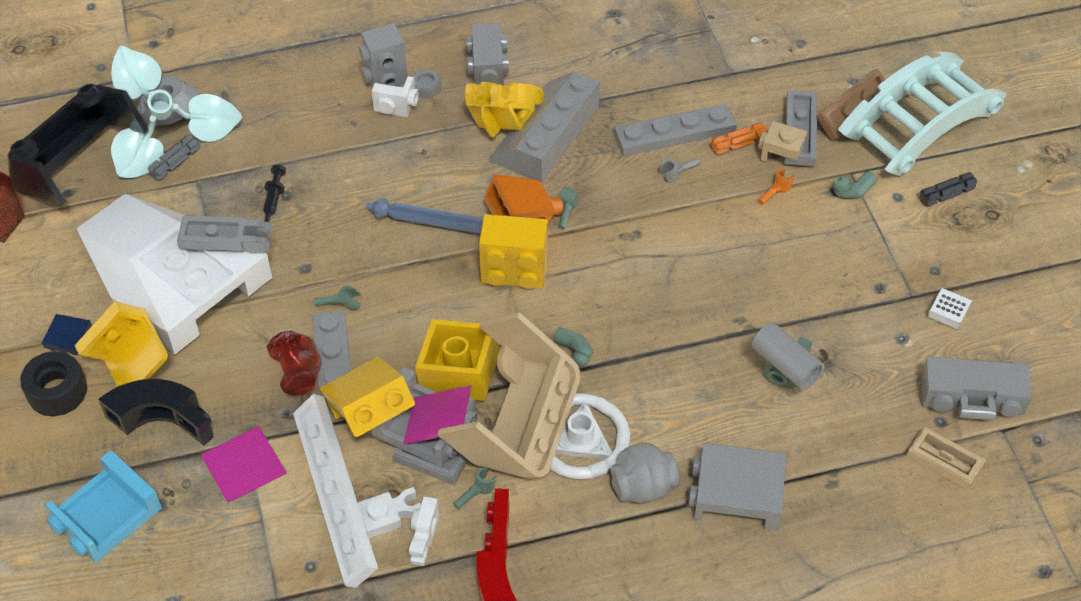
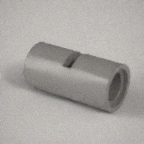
[752,322,824,390]

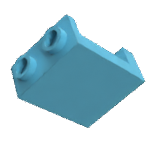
[44,450,162,563]

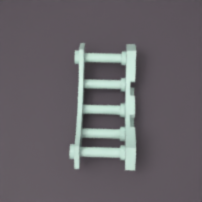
[838,52,1007,176]

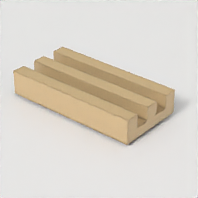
[907,426,986,490]

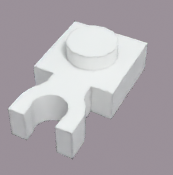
[358,487,421,538]
[409,497,439,566]

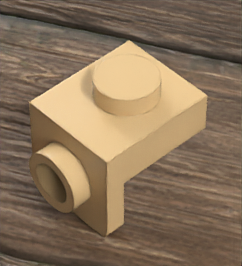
[758,121,808,162]

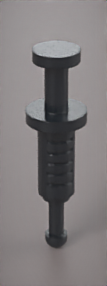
[263,165,286,222]

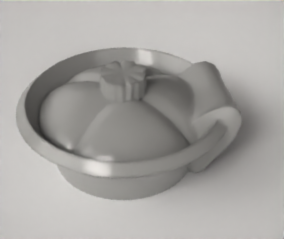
[137,76,199,129]

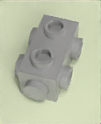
[466,23,509,85]

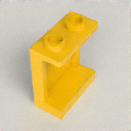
[319,356,415,437]

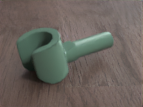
[558,186,578,229]
[314,286,361,310]
[453,467,497,509]

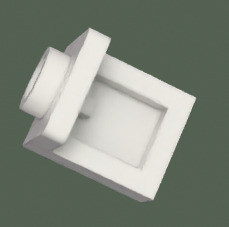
[372,76,419,117]

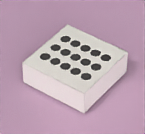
[928,288,972,330]

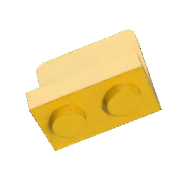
[75,301,168,387]

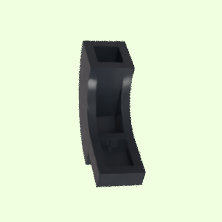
[98,379,214,446]

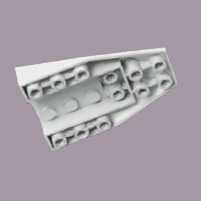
[76,193,272,355]

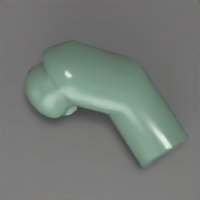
[833,171,877,198]

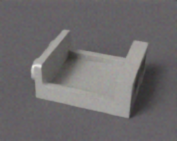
[370,367,478,468]
[689,443,786,531]

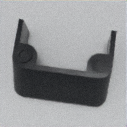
[8,83,149,205]

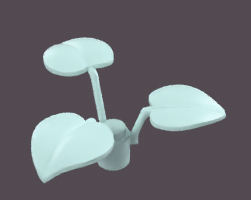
[111,46,242,179]

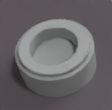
[413,70,441,98]

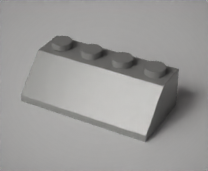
[489,71,600,183]

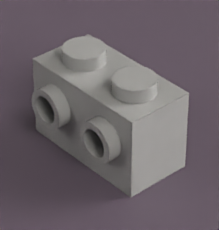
[359,23,408,87]

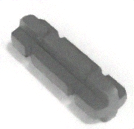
[147,134,200,180]

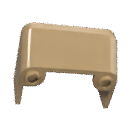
[437,312,580,479]

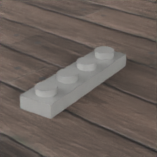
[614,104,737,156]

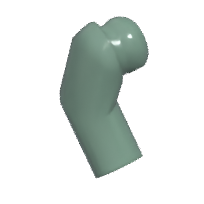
[554,327,593,366]

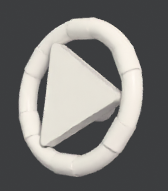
[550,393,631,479]

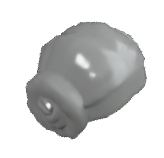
[610,442,680,503]

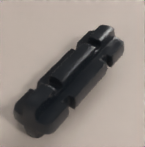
[919,172,977,207]

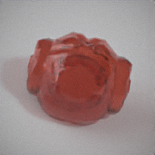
[266,330,322,396]

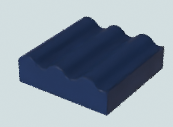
[42,314,92,355]

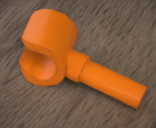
[758,168,794,205]

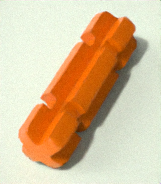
[711,122,768,155]

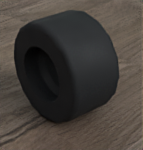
[20,351,87,417]

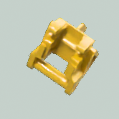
[465,82,544,137]

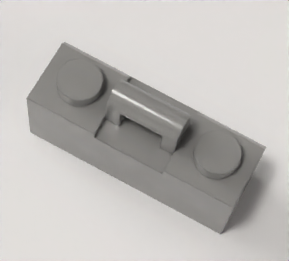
[921,356,1032,420]

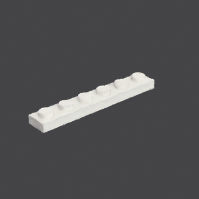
[293,394,378,588]

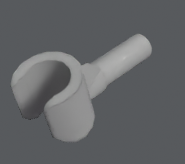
[660,158,700,183]

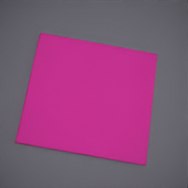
[403,385,472,445]
[200,426,287,503]

